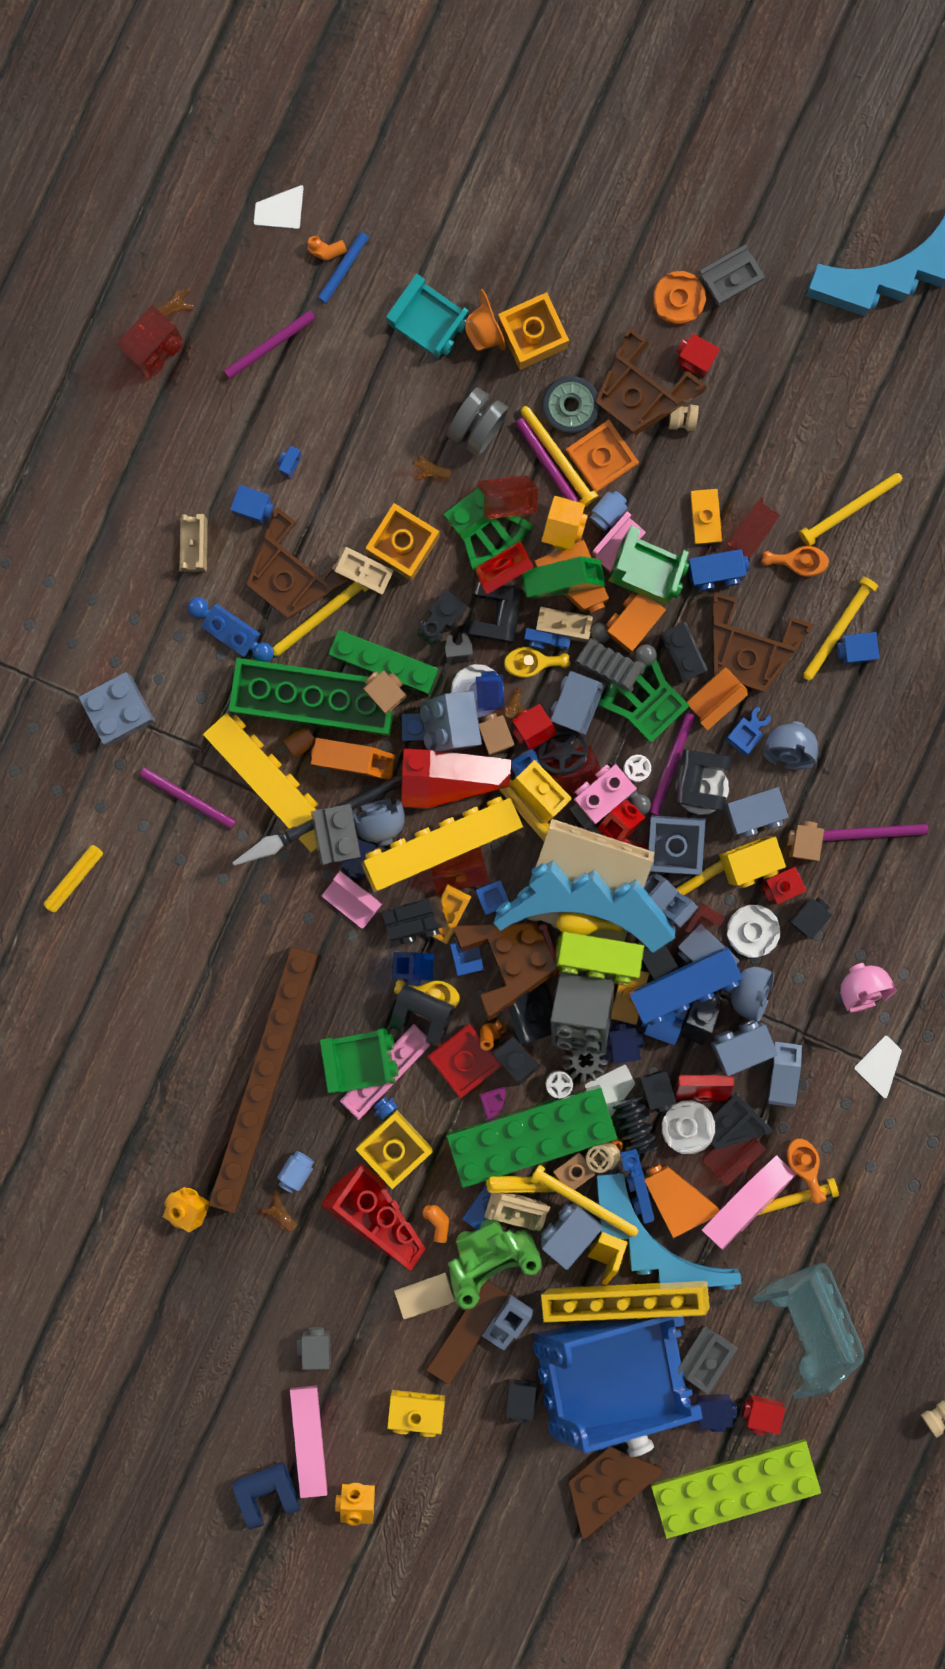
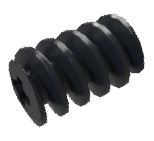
[613,1095,658,1154]

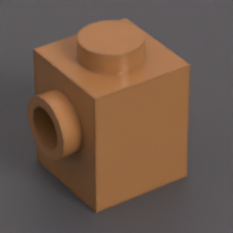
[364,671,407,715]
[479,713,514,756]
[787,821,824,861]
[552,1151,595,1190]

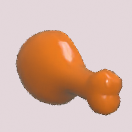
[761,546,829,577]
[787,1138,826,1205]

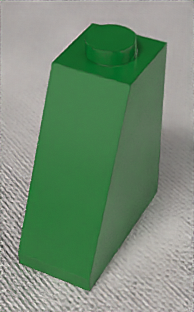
[521,556,606,599]

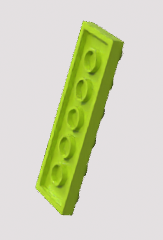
[651,1439,821,1539]

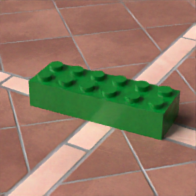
[229,658,394,737]
[447,1085,617,1188]

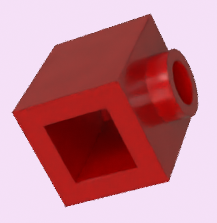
[676,333,720,378]
[512,704,557,750]
[598,800,645,842]
[762,867,807,904]
[742,1395,785,1435]

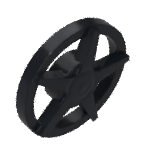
[539,730,588,775]

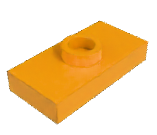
[690,489,722,545]
[432,885,471,944]
[611,971,649,1025]

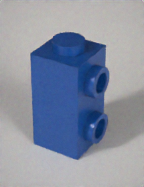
[688,549,750,592]

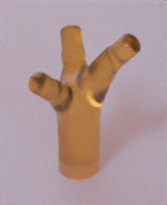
[155,288,194,319]
[412,455,452,480]
[503,688,526,718]
[262,1190,298,1232]

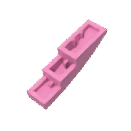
[702,1155,797,1250]

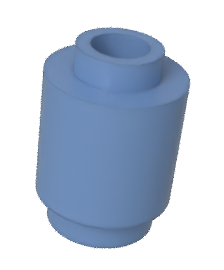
[589,491,628,531]
[277,1151,314,1193]

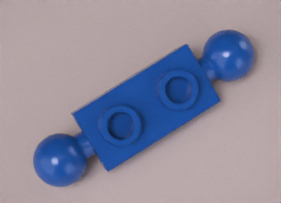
[187,597,274,662]

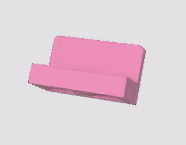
[591,512,646,573]
[322,871,383,928]

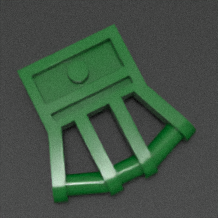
[444,482,534,573]
[598,659,690,743]

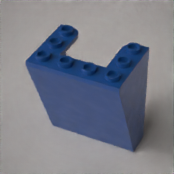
[533,1316,703,1453]

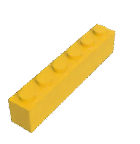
[203,713,318,853]
[361,796,523,892]
[541,1281,710,1322]

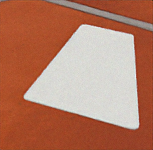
[254,185,303,228]
[855,1036,902,1098]
[585,1065,635,1117]

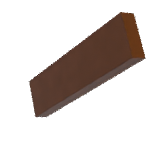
[427,1280,508,1384]

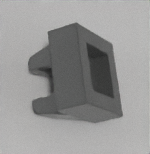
[445,634,473,664]

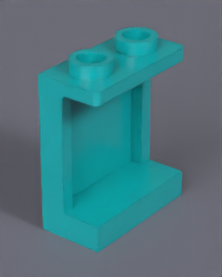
[386,274,469,360]

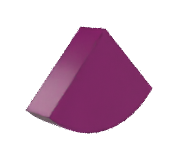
[479,1086,506,1120]

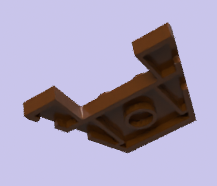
[595,327,707,435]
[246,507,351,619]
[713,592,814,693]
[453,923,556,1020]

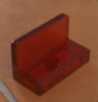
[478,475,538,519]
[728,497,780,560]
[542,745,601,796]
[431,846,489,895]
[680,903,725,934]
[703,1138,766,1186]

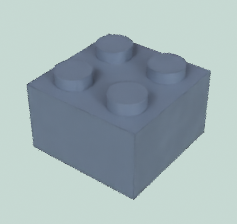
[79,672,155,747]
[420,691,482,753]
[649,815,706,875]
[710,1020,778,1076]
[540,1202,602,1270]

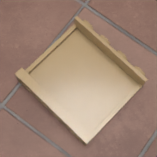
[528,819,654,942]

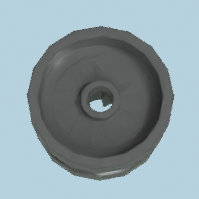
[446,387,509,458]

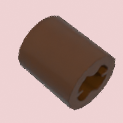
[283,724,315,759]

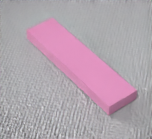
[340,1024,430,1120]
[290,1385,328,1498]

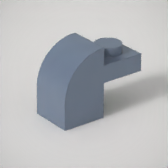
[644,872,698,927]
[482,1294,533,1351]

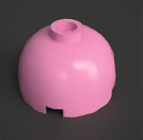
[840,963,897,1012]

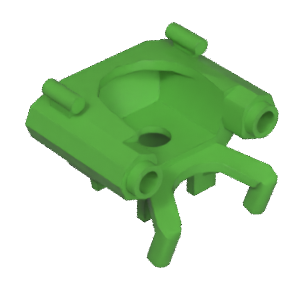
[448,1219,541,1309]

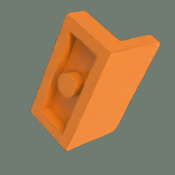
[687,667,748,730]

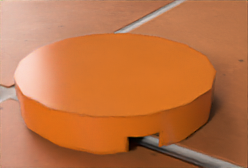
[653,271,706,325]

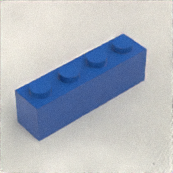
[629,946,743,1025]

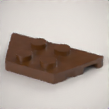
[568,1446,663,1539]

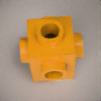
[163,1187,210,1232]
[335,1483,375,1526]

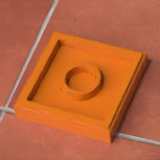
[565,420,639,493]

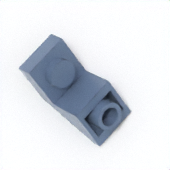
[768,1042,802,1107]

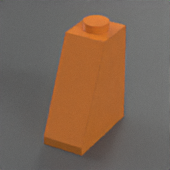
[534,540,609,614]
[311,738,396,780]
[644,1164,720,1238]

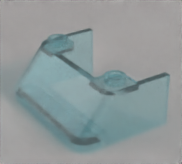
[753,1263,864,1399]

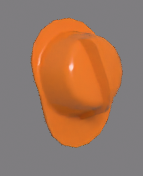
[465,289,506,351]

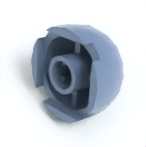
[763,721,819,770]
[352,799,405,846]
[727,967,774,1022]

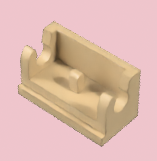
[180,514,208,572]
[332,547,394,595]
[536,607,593,643]
[484,1193,550,1231]
[394,1273,456,1319]

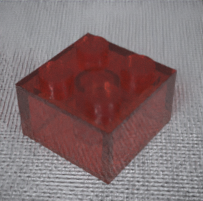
[116,305,183,379]

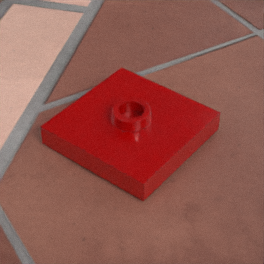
[475,542,533,594]
[427,1023,502,1099]
[674,1075,734,1102]

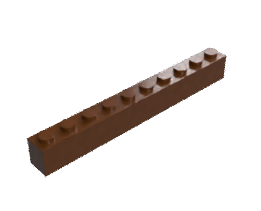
[209,946,319,1213]

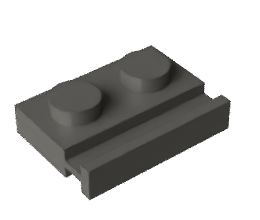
[699,245,765,306]
[311,804,360,864]
[678,1326,739,1395]

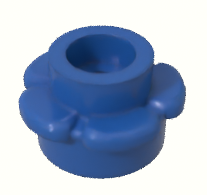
[374,1097,398,1121]

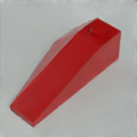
[402,749,511,809]
[320,1163,426,1271]

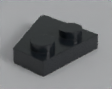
[711,1093,773,1150]

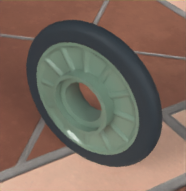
[542,376,600,434]

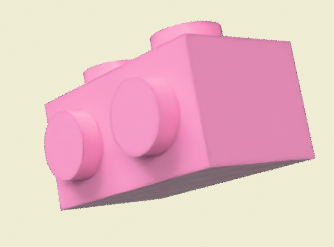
[573,764,637,825]

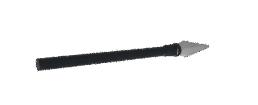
[233,773,402,865]

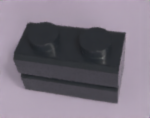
[659,622,708,684]
[382,896,447,944]

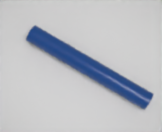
[318,232,369,304]

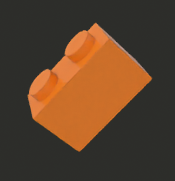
[606,592,666,654]

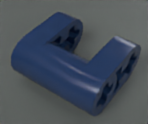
[232,1462,301,1530]

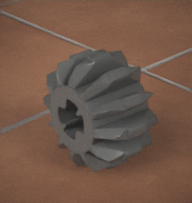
[562,1048,608,1083]

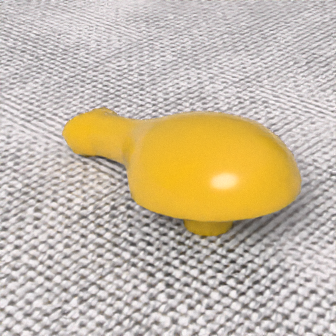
[504,647,570,678]
[556,912,623,936]
[394,980,460,1008]

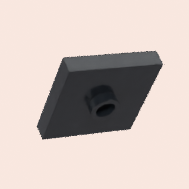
[509,982,553,1045]

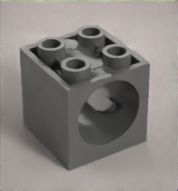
[551,973,614,1054]

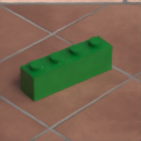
[329,629,439,696]

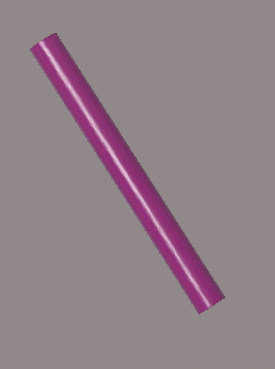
[223,310,316,379]
[515,418,580,503]
[649,713,695,816]
[139,767,236,829]
[823,824,928,841]

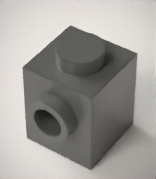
[297,1327,331,1370]

